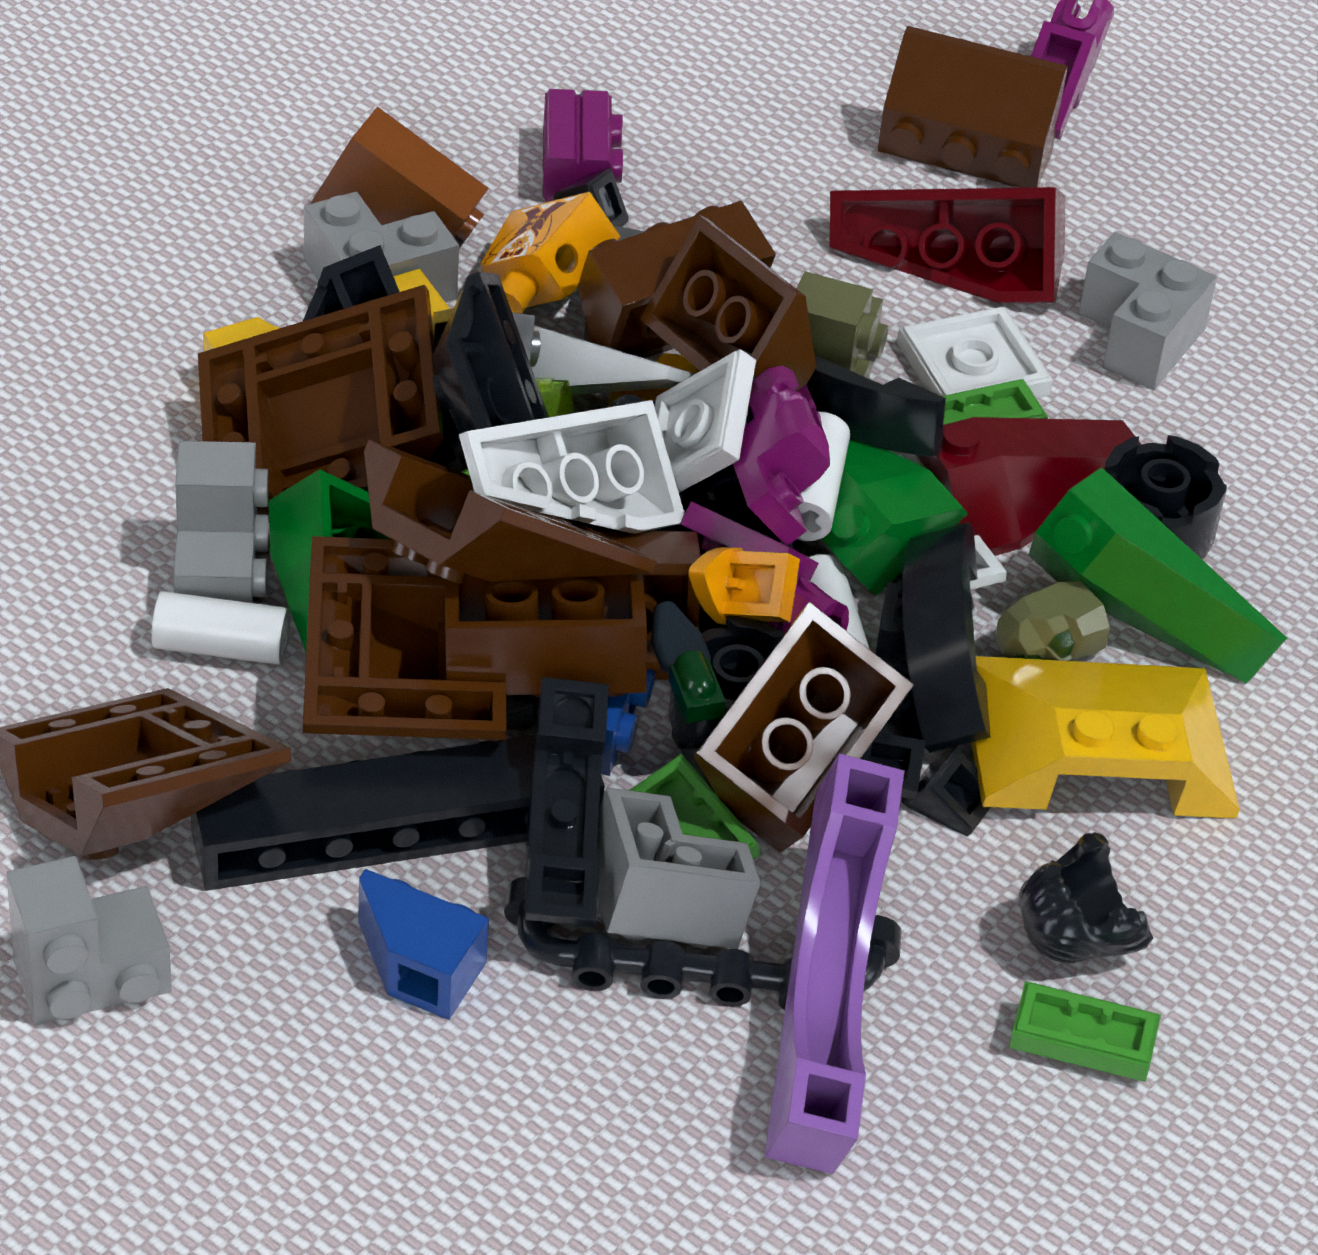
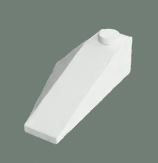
[531,325,695,397]
[459,400,685,534]

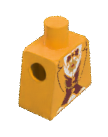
[480,192,621,314]

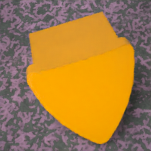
[688,547,800,625]

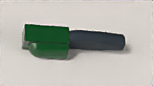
[651,601,726,724]

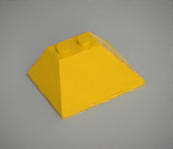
[971,656,1240,819]

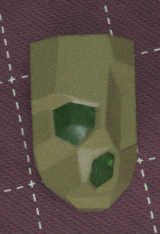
[995,581,1110,661]

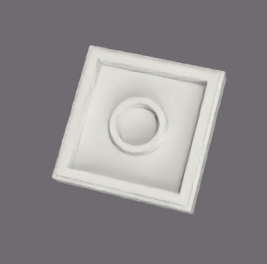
[897,306,1053,398]
[655,349,756,493]

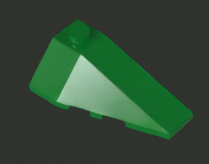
[821,439,968,597]
[1028,467,1288,684]
[268,469,391,653]

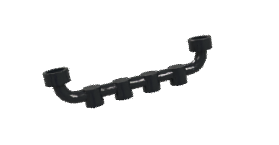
[504,877,902,1010]

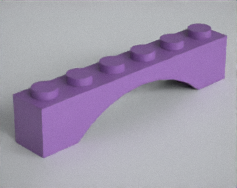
[764,753,904,1174]

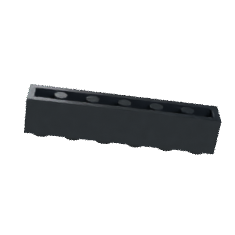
[191,735,605,891]

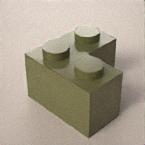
[796,271,889,379]

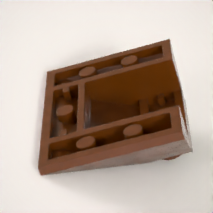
[198,284,444,515]
[364,439,657,584]
[303,536,506,740]
[0,688,292,860]

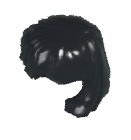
[1019,832,1153,963]

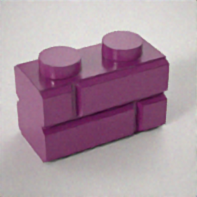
[542,89,623,202]

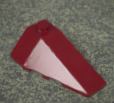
[829,187,1066,304]
[916,417,1141,556]

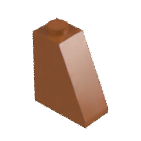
[310,106,489,242]

